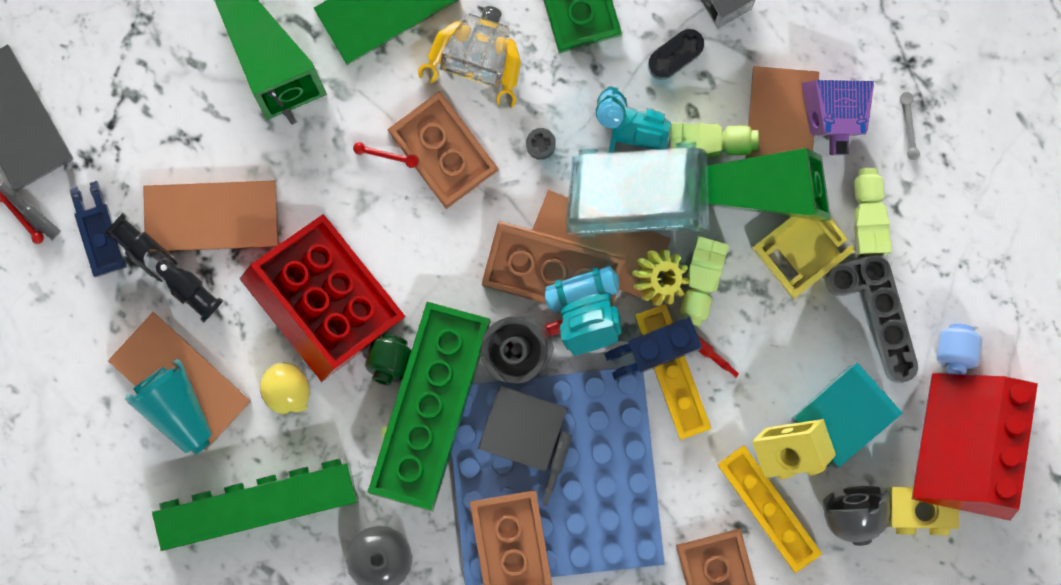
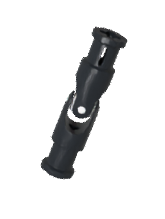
[103,213,224,323]

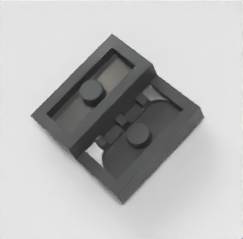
[477,385,567,472]

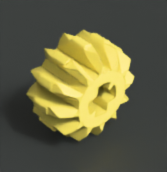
[632,249,690,306]

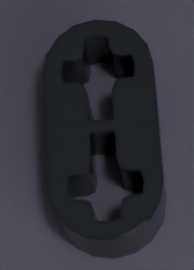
[648,29,704,80]

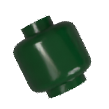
[365,334,411,386]

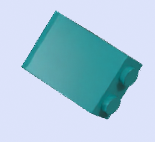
[791,363,903,468]

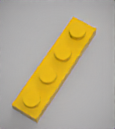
[634,304,712,440]
[717,445,822,574]

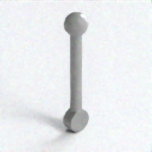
[900,92,920,160]

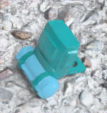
[595,86,671,172]
[545,266,622,356]

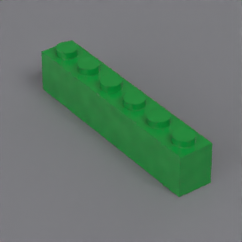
[152,459,359,551]

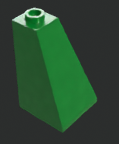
[214,0,327,120]
[687,148,831,221]

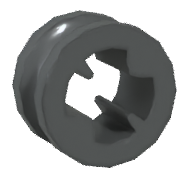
[526,128,556,160]

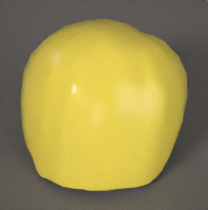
[259,362,310,415]

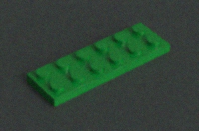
[367,302,491,512]

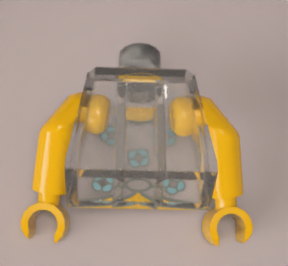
[418,6,521,108]

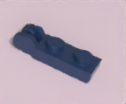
[70,181,127,278]
[604,317,703,380]

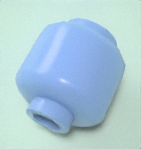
[936,324,982,374]

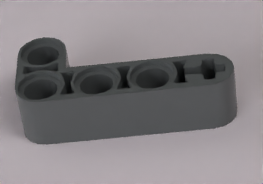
[825,255,918,383]

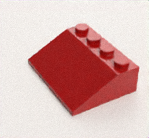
[239,214,406,382]
[911,373,1038,521]

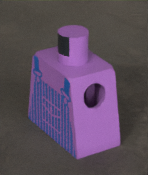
[802,80,874,156]

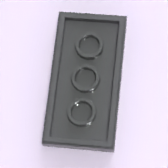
[0,44,74,192]

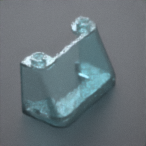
[566,142,709,239]

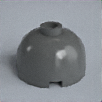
[823,486,891,546]
[346,526,413,585]

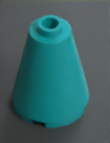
[125,359,212,455]

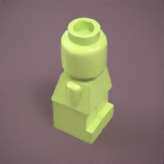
[671,122,759,159]
[854,168,892,258]
[679,236,729,327]

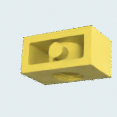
[752,419,836,479]
[888,487,959,535]

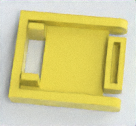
[752,217,855,300]

